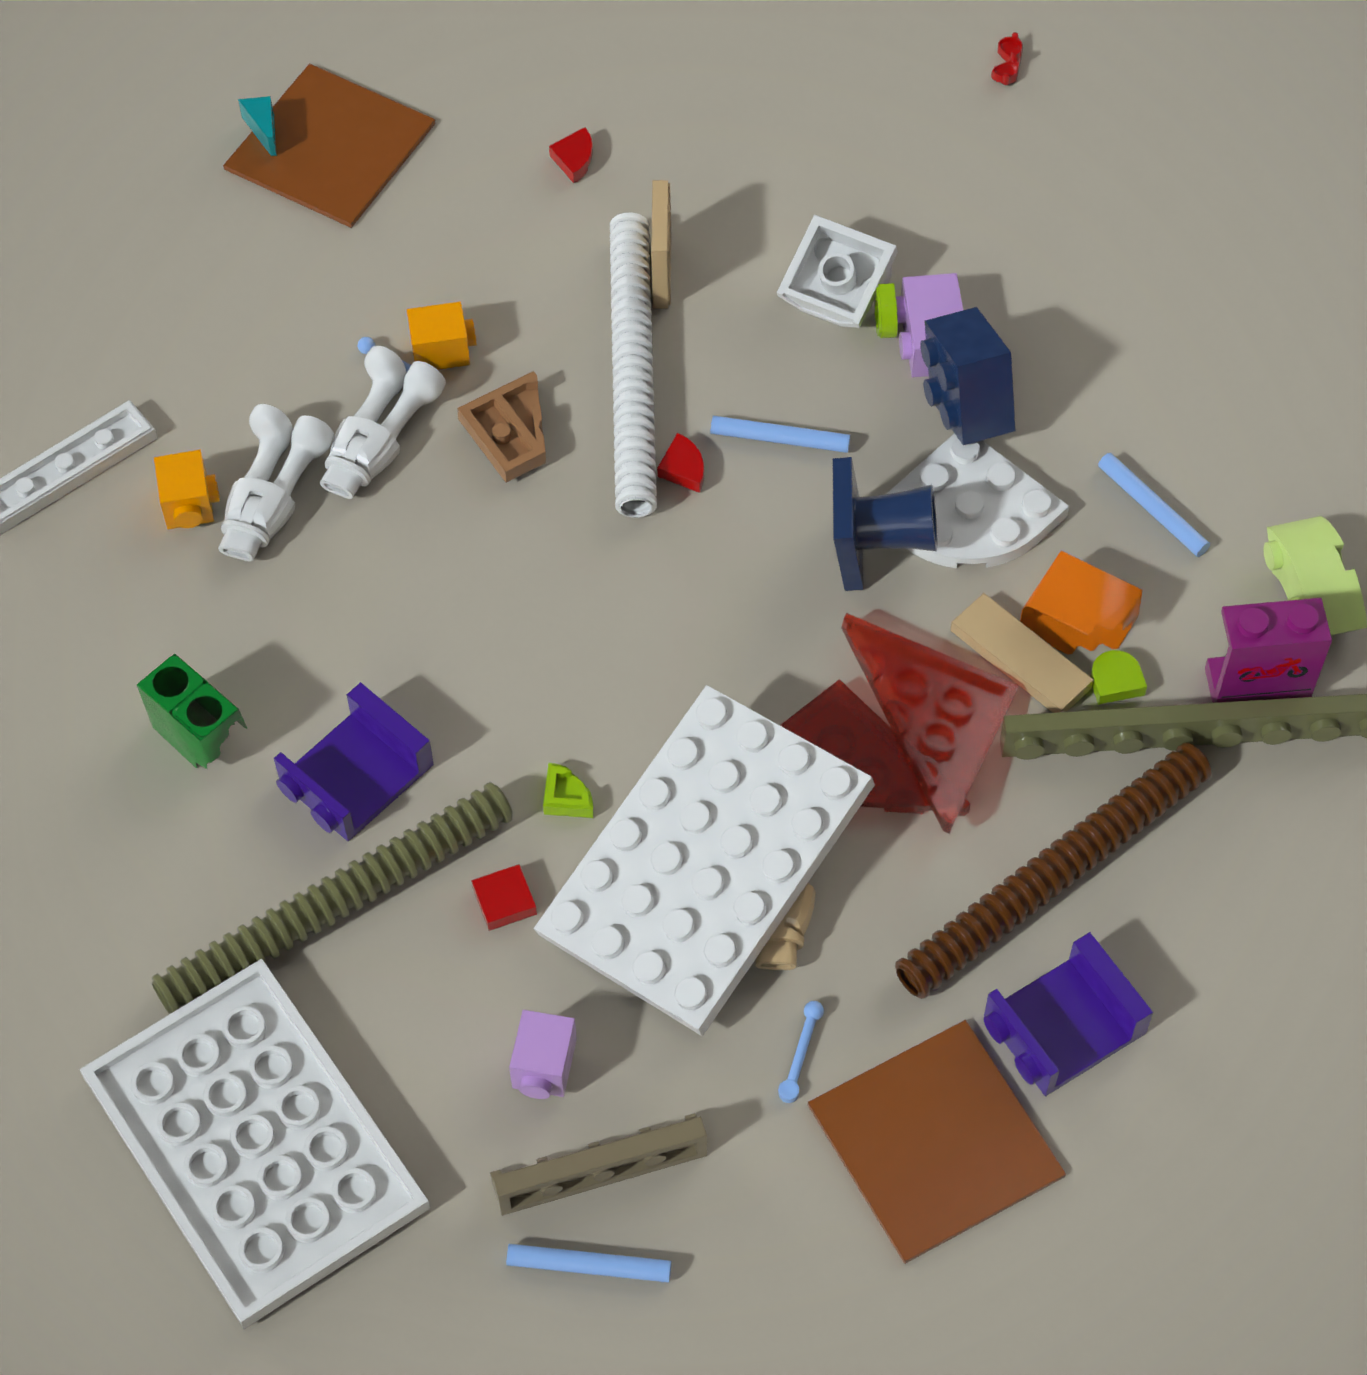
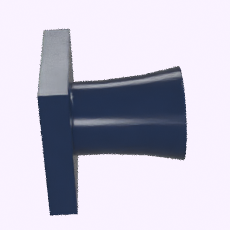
[832,457,938,591]

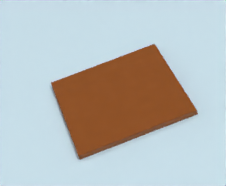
[223,63,436,228]
[807,1020,1066,1264]

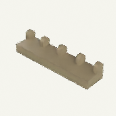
[490,1113,707,1216]

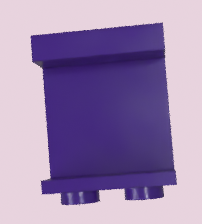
[274,682,434,842]
[983,932,1153,1097]

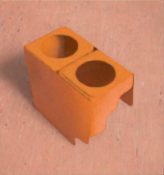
[1020,551,1143,655]

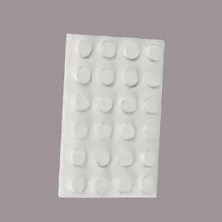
[534,685,875,1036]
[79,959,430,1329]

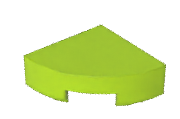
[543,763,594,818]

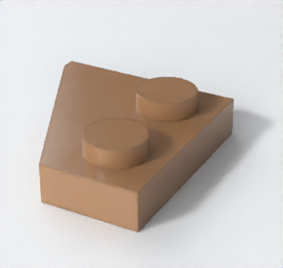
[457,371,546,483]

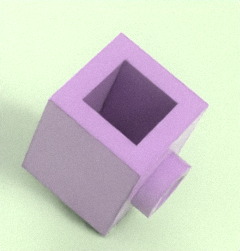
[509,1010,577,1099]

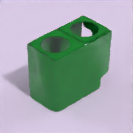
[137,653,247,769]

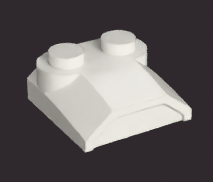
[777,215,898,328]

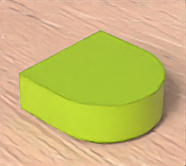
[874,283,898,338]
[1090,650,1147,705]

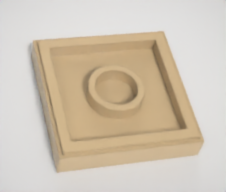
[651,180,671,309]

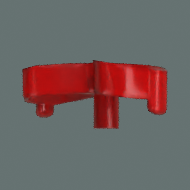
[991,32,1023,85]

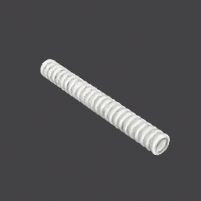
[610,212,657,518]

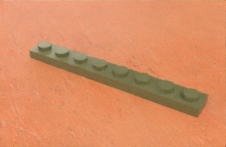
[1000,694,1367,760]

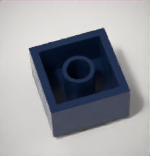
[920,307,1016,445]

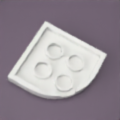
[887,433,1069,568]

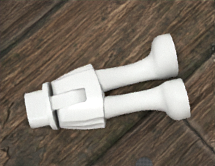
[320,346,446,499]
[218,404,334,562]

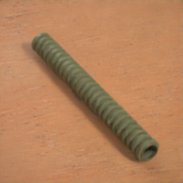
[152,782,513,1014]

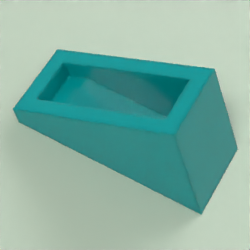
[238,96,277,156]

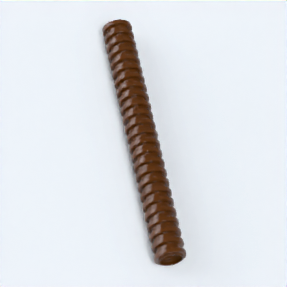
[895,743,1212,999]

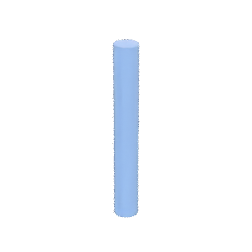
[710,415,851,453]
[1098,452,1210,557]
[506,1244,672,1283]

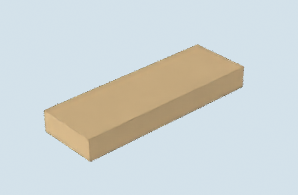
[950,593,1094,713]

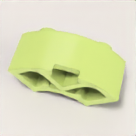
[1263,516,1367,635]

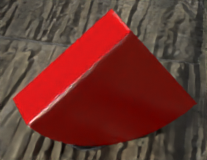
[549,127,593,183]
[657,433,704,493]

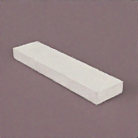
[0,400,158,535]

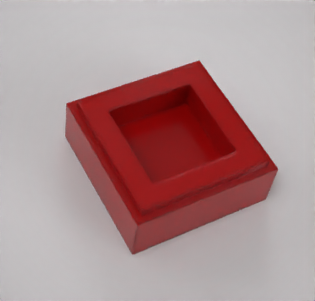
[471,864,537,931]

